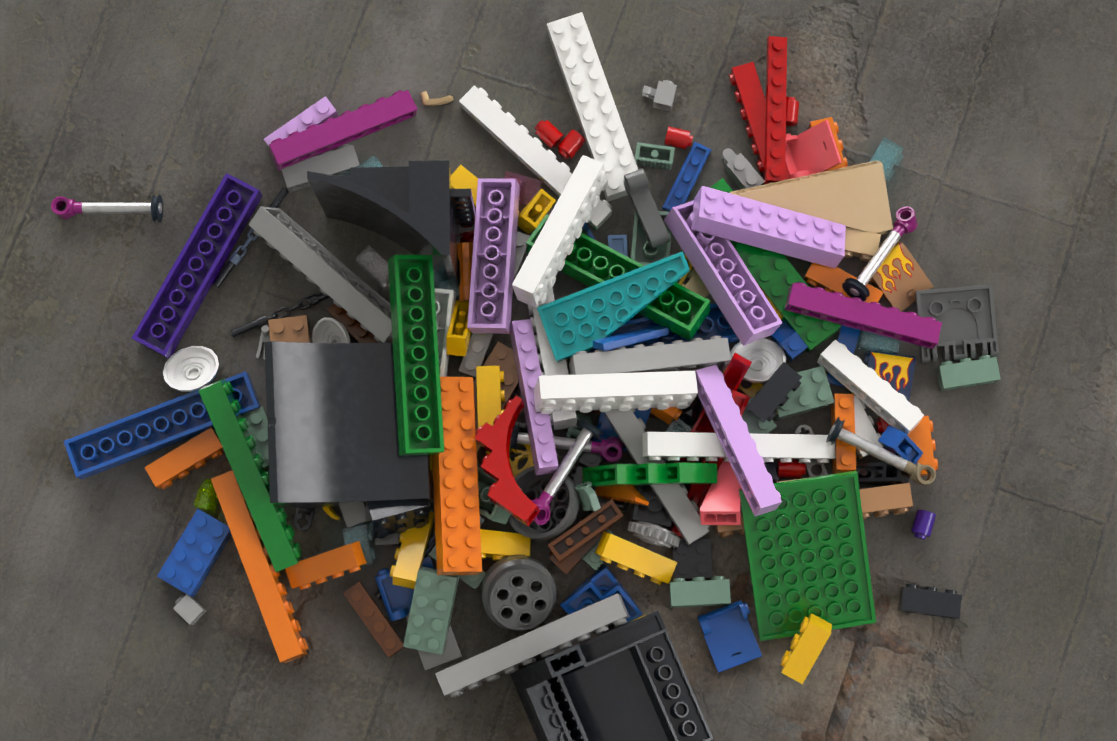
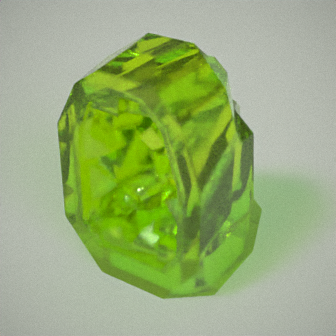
[194,479,218,511]

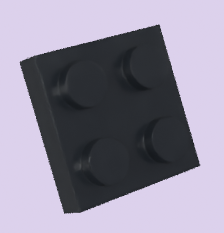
[672,539,713,579]

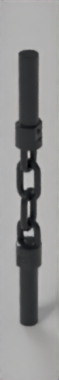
[230,293,330,337]

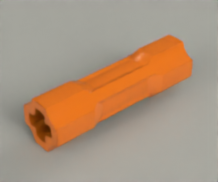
[457,242,473,301]

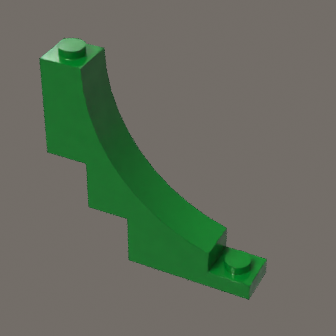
[582,462,718,487]

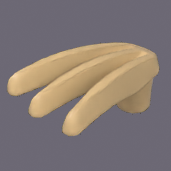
[420,91,454,106]

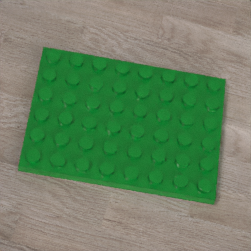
[738,471,876,641]

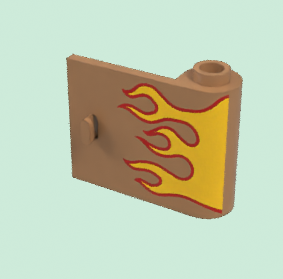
[862,241,934,312]

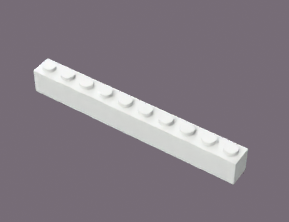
[459,85,612,231]
[642,432,836,463]

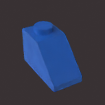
[770,321,808,362]
[878,425,923,464]

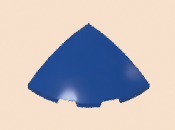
[560,564,643,624]

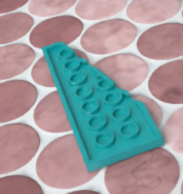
[537,251,690,362]

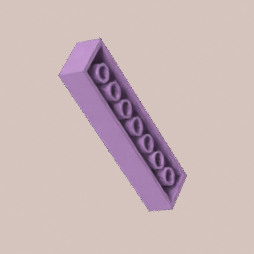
[467,178,520,334]
[691,186,846,268]
[664,200,782,346]

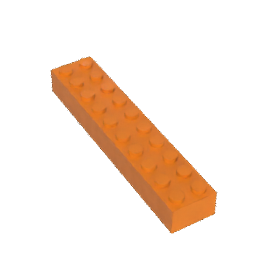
[432,376,482,575]
[211,470,309,663]

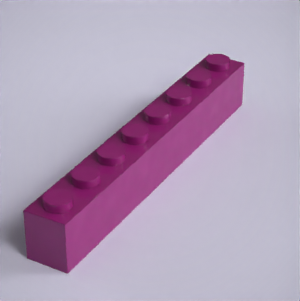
[269,90,417,171]
[784,282,942,349]

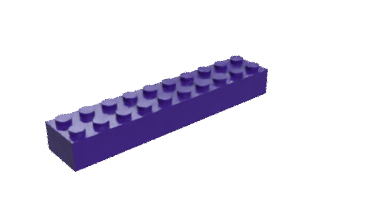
[132,173,263,359]

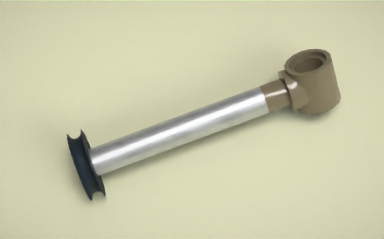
[826,417,936,485]

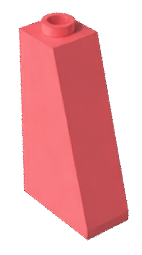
[700,461,742,525]

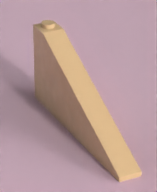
[730,160,893,235]

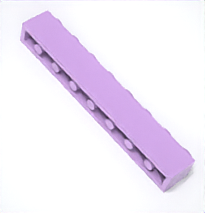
[510,319,559,475]
[695,365,782,516]

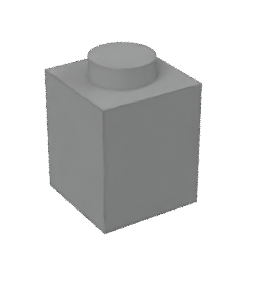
[173,594,207,625]

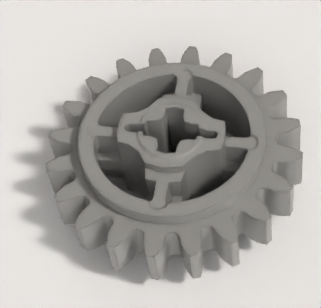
[627,521,681,548]

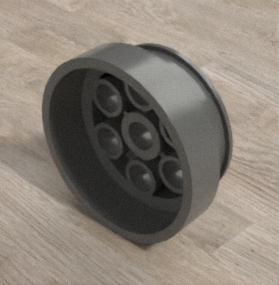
[508,466,580,541]
[480,555,556,631]

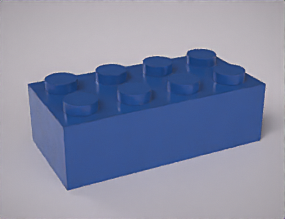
[157,509,232,597]

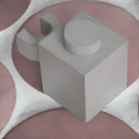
[642,80,677,112]

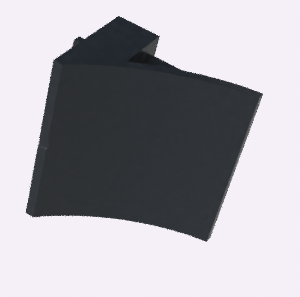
[307,160,476,288]
[264,341,432,509]
[510,610,714,741]

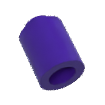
[911,509,936,540]

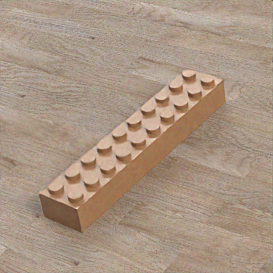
[714,483,913,538]

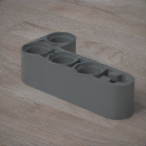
[623,168,670,248]

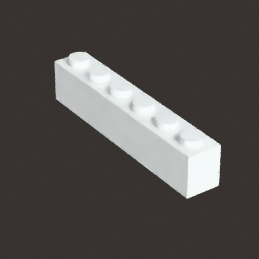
[817,340,924,435]

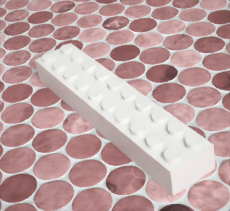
[547,12,638,202]

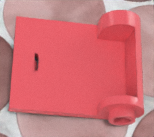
[785,120,842,179]

